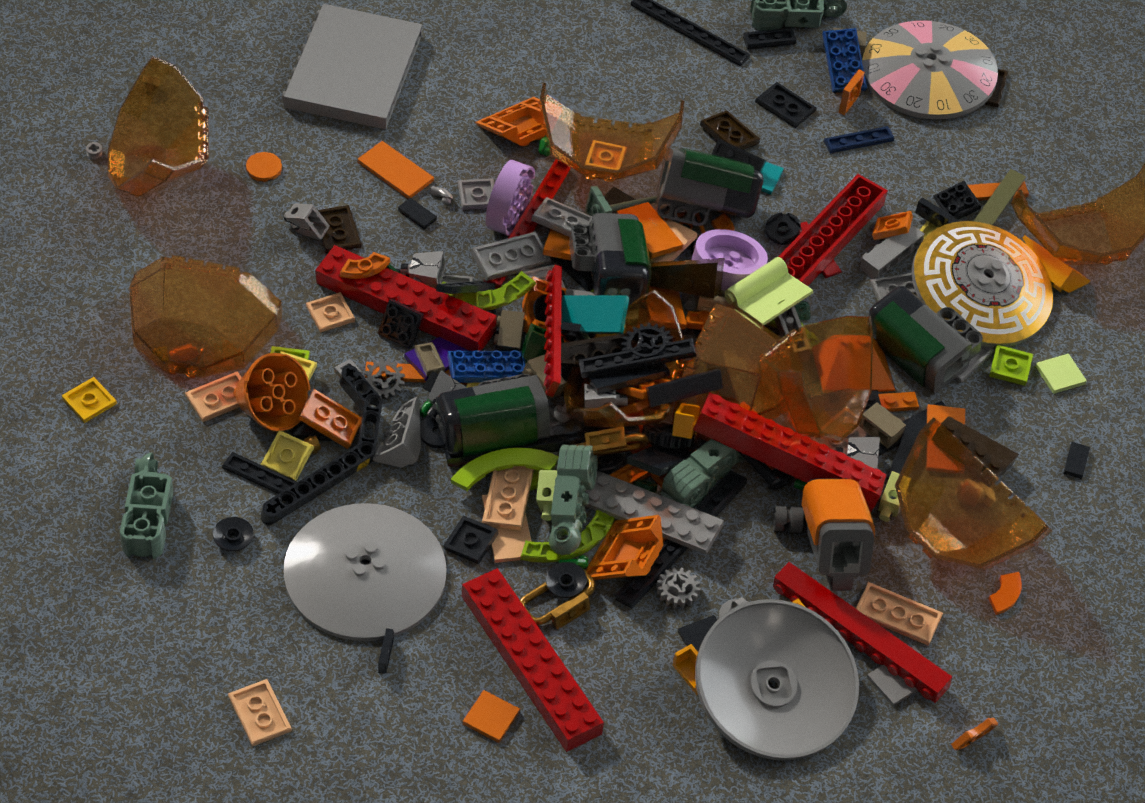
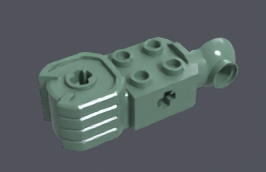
[750,0,847,31]
[661,439,745,508]
[549,445,598,555]
[120,452,174,559]

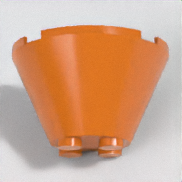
[233,353,310,431]

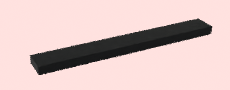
[631,0,750,66]

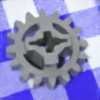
[364,357,405,399]
[656,567,701,609]

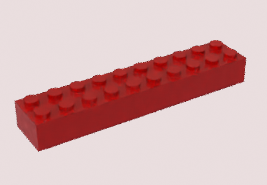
[778,174,888,286]
[315,245,497,351]
[693,392,886,512]
[461,568,604,752]

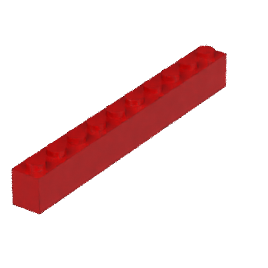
[773,562,952,703]

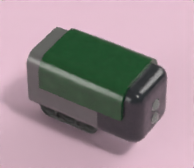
[655,147,764,226]
[569,213,652,309]
[868,286,983,393]
[436,374,550,458]

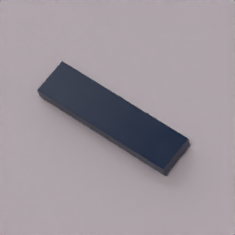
[824,126,895,154]

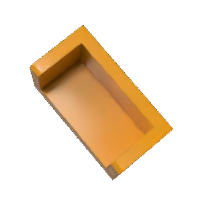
[672,403,700,439]
[672,644,698,695]

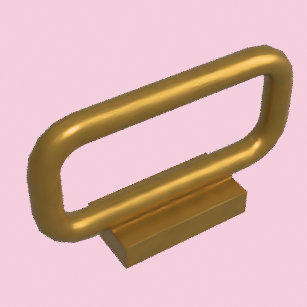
[576,427,649,457]
[520,569,595,630]

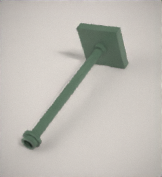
[585,185,657,216]

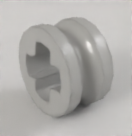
[86,142,103,159]

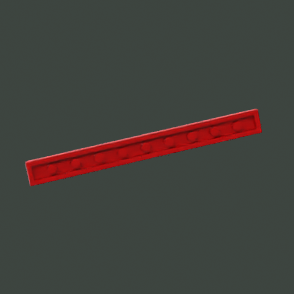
[483,157,572,289]
[544,265,562,397]

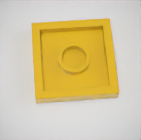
[61,377,117,423]

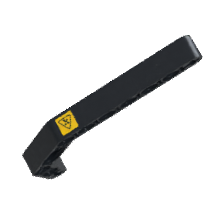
[261,365,382,525]

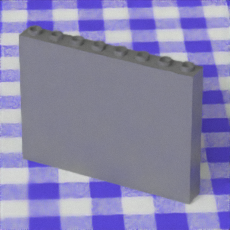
[282,4,422,129]

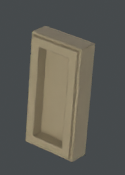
[414,342,445,376]

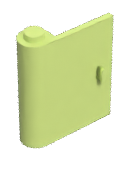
[725,257,813,326]

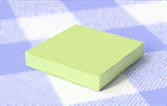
[1035,354,1087,394]

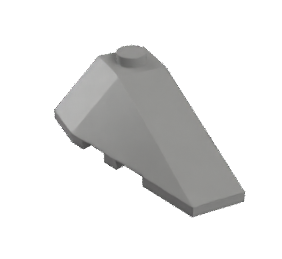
[373,397,421,467]

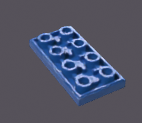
[822,28,867,93]
[447,350,525,383]

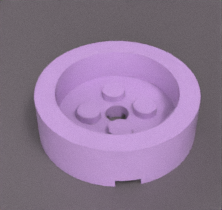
[485,160,535,236]
[691,229,768,291]

